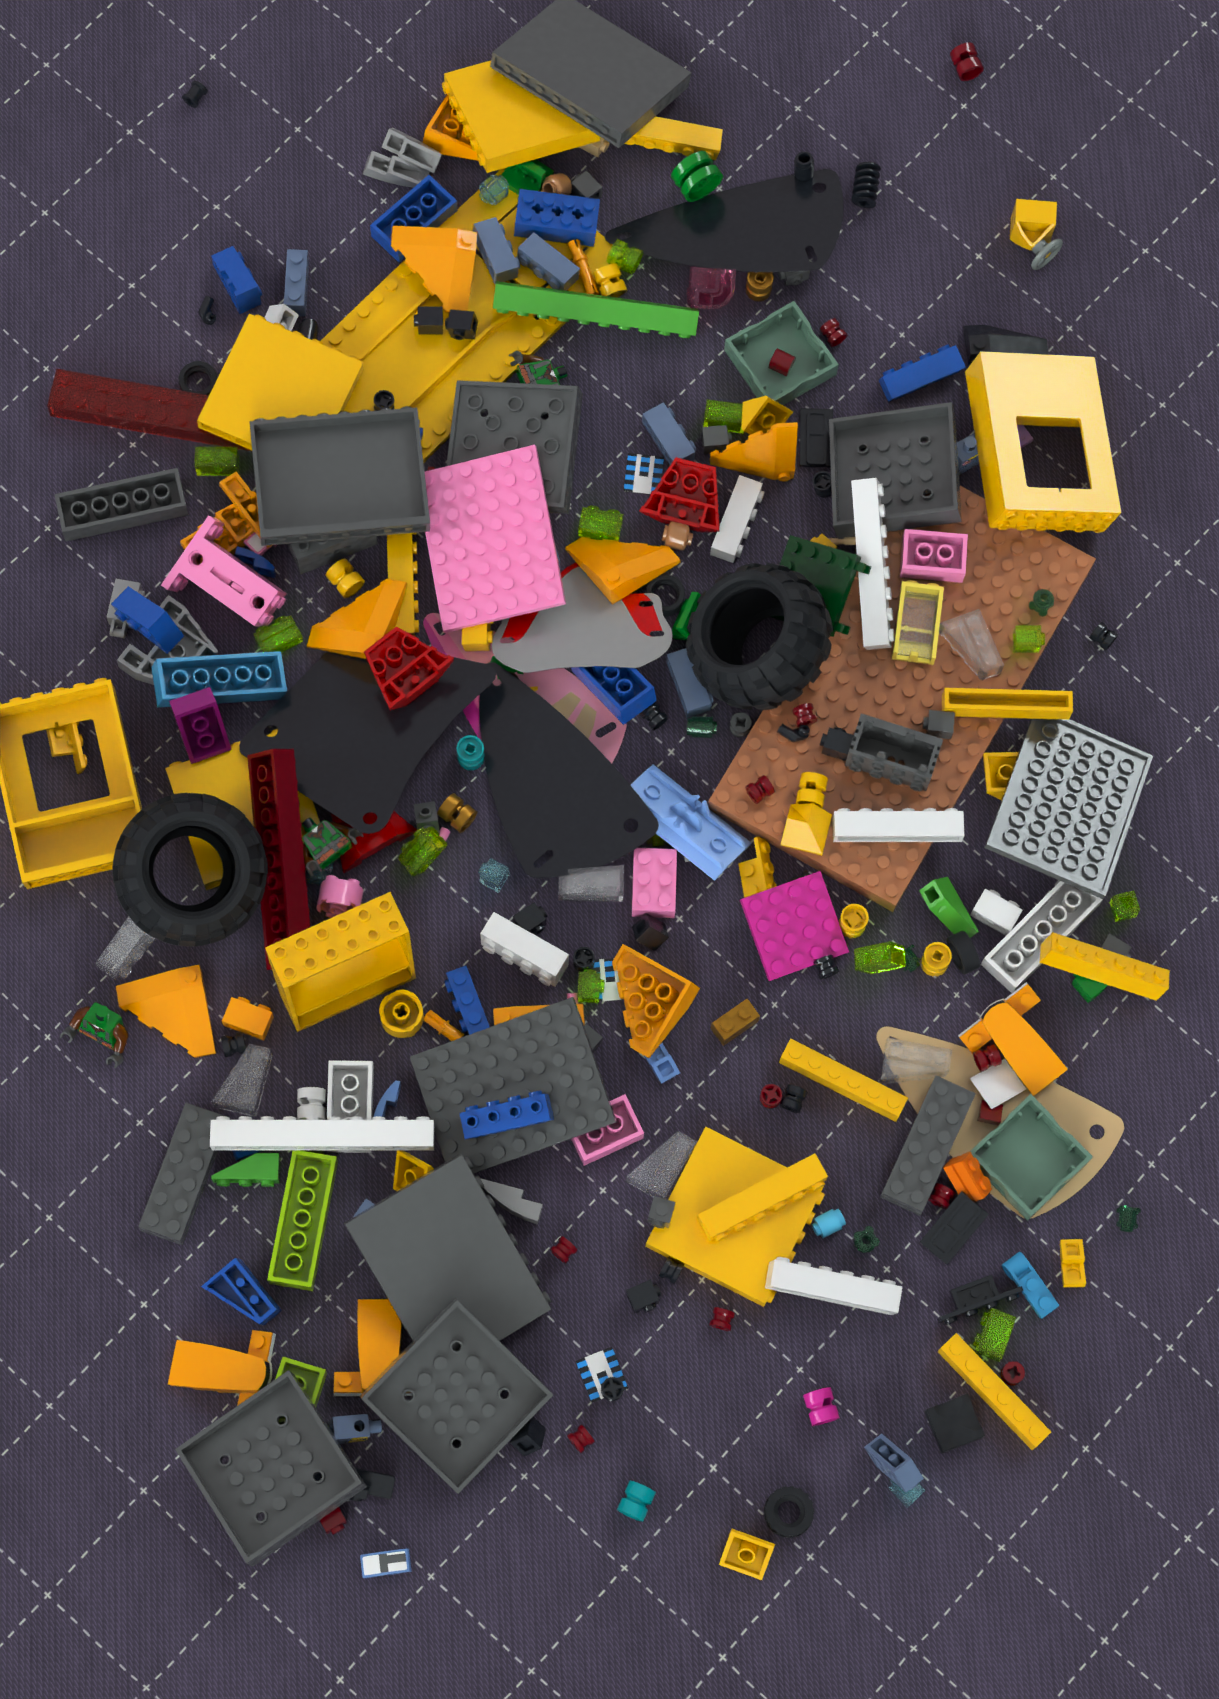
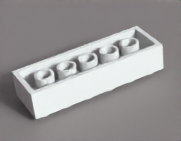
[981,881,1103,993]

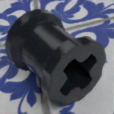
[182,81,208,108]

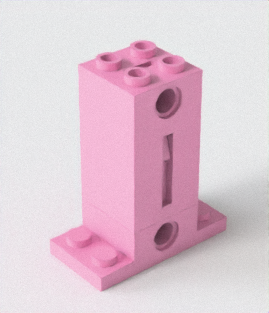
[161,515,287,628]

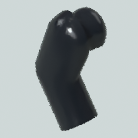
[198,296,216,325]
[777,724,810,742]

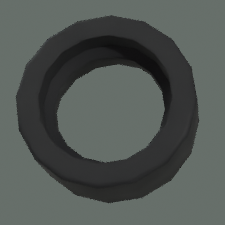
[178,361,218,403]
[645,574,685,617]
[947,931,980,975]

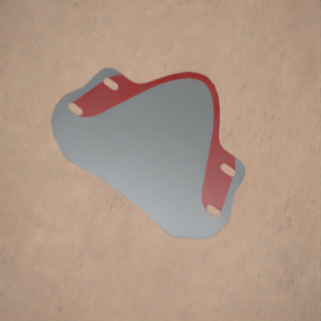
[492,563,672,673]

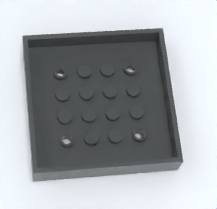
[446,380,583,514]
[829,402,962,538]
[360,1298,553,1494]
[175,1370,367,1567]

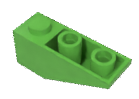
[919,877,979,938]
[211,1153,281,1187]

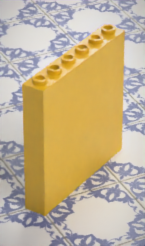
[442,61,600,173]
[197,314,363,451]
[165,729,320,890]
[645,1127,825,1307]

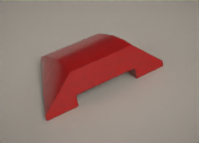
[639,457,720,532]
[364,627,454,710]
[331,811,418,873]

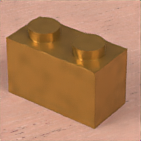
[711,999,760,1046]

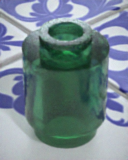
[687,716,717,738]

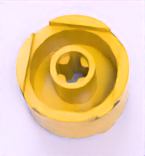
[379,990,424,1038]

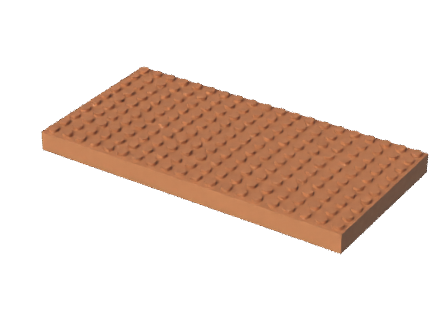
[708,486,1096,912]

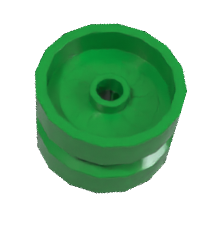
[671,151,723,202]

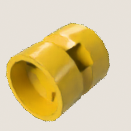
[593,263,628,297]
[325,558,365,598]
[796,772,828,808]
[839,904,869,938]
[921,942,952,976]

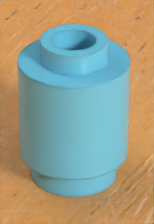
[812,1209,846,1238]

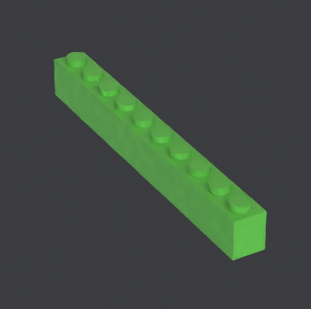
[493,281,699,338]

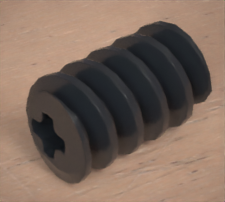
[851,162,881,209]

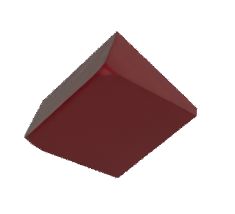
[977,1100,1003,1126]

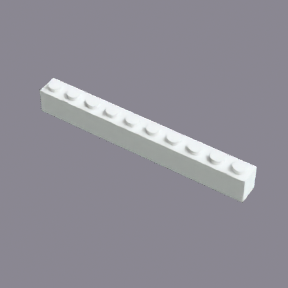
[210,1116,434,1151]

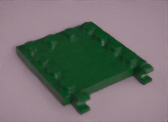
[772,535,871,637]

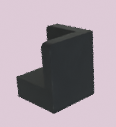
[632,913,669,951]
[510,1416,546,1456]

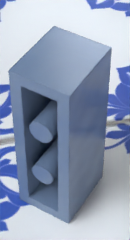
[473,217,520,284]
[517,232,580,291]
[284,249,309,317]
[642,402,696,465]
[666,648,714,718]
[864,1433,924,1492]

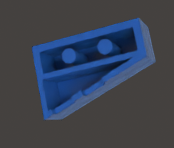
[211,246,263,314]
[111,586,184,654]
[201,1258,282,1325]

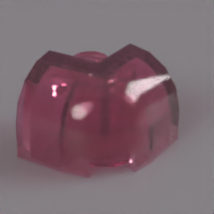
[687,267,736,309]

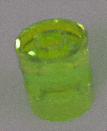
[606,239,644,275]

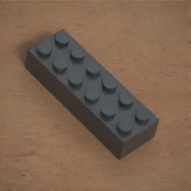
[54,468,188,541]
[880,1075,976,1216]
[138,1103,227,1245]

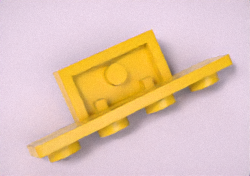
[46,688,87,774]
[738,837,777,898]

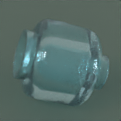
[479,175,509,205]

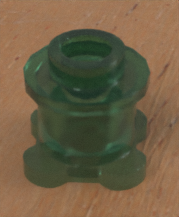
[1029,589,1054,617]
[893,944,922,973]
[1116,1206,1141,1232]
[853,1226,880,1253]

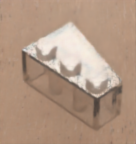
[558,865,624,902]
[95,917,156,980]
[211,1044,273,1117]
[626,1131,697,1199]

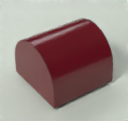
[768,348,796,377]

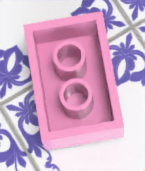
[900,529,968,583]
[632,848,677,918]
[571,1094,644,1166]

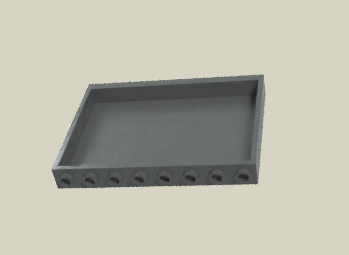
[490,0,692,148]
[249,406,430,546]
[344,1154,551,1351]

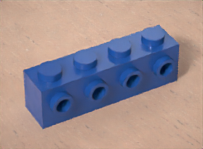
[879,344,966,403]
[444,966,490,1035]
[459,1090,554,1139]

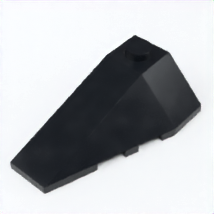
[963,325,1049,365]

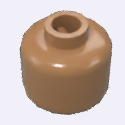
[542,173,572,195]
[662,522,693,551]

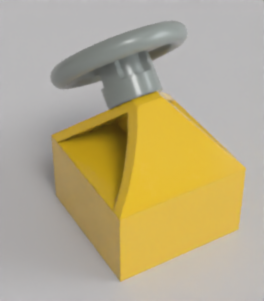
[1010,199,1063,270]

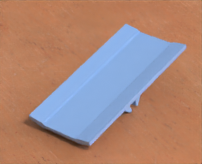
[631,764,751,881]

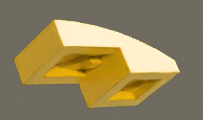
[1060,1239,1086,1287]

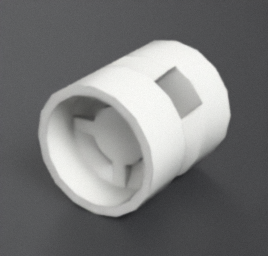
[297,1087,326,1120]

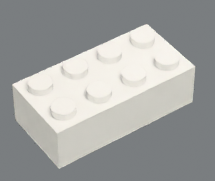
[480,912,569,987]
[327,1061,374,1153]

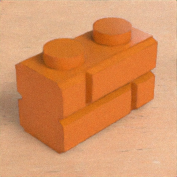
[943,1152,992,1201]

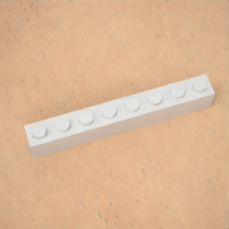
[851,478,895,650]

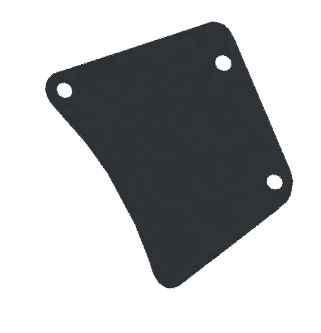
[239,651,496,834]

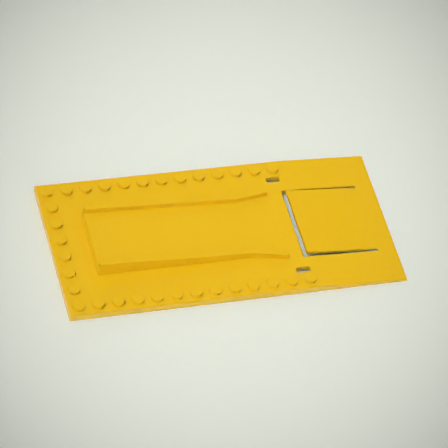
[320,168,630,463]

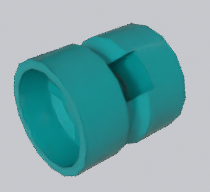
[456,735,485,771]
[617,1480,656,1522]

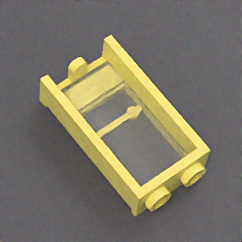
[892,580,944,665]

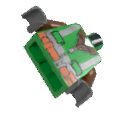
[509,351,567,385]
[302,818,364,877]
[60,1002,128,1068]

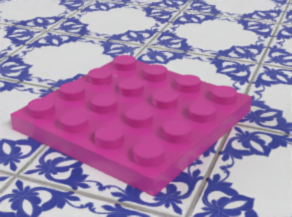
[740,871,849,981]

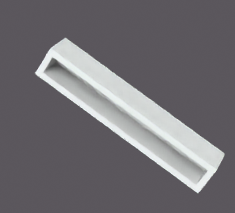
[832,808,964,842]
[765,1257,902,1315]

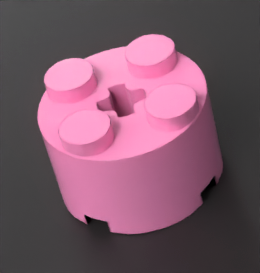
[316,875,363,918]

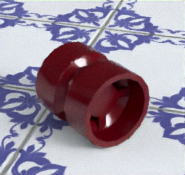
[950,42,984,81]

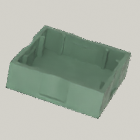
[724,301,839,405]
[970,1094,1093,1221]

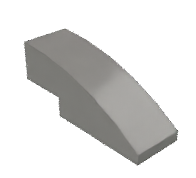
[382,128,442,173]
[363,151,430,188]
[481,1179,543,1225]

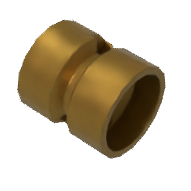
[746,272,774,302]
[437,793,478,833]

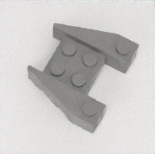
[117,595,218,685]

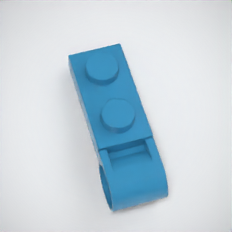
[1001,1252,1059,1319]

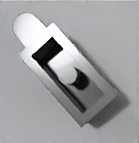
[107,579,145,639]

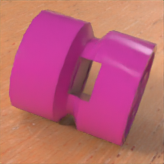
[803,1387,840,1426]

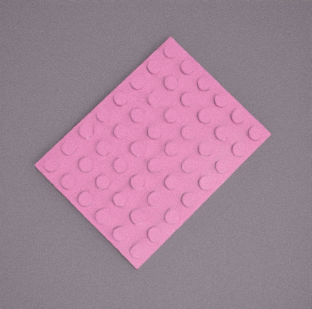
[424,445,566,633]

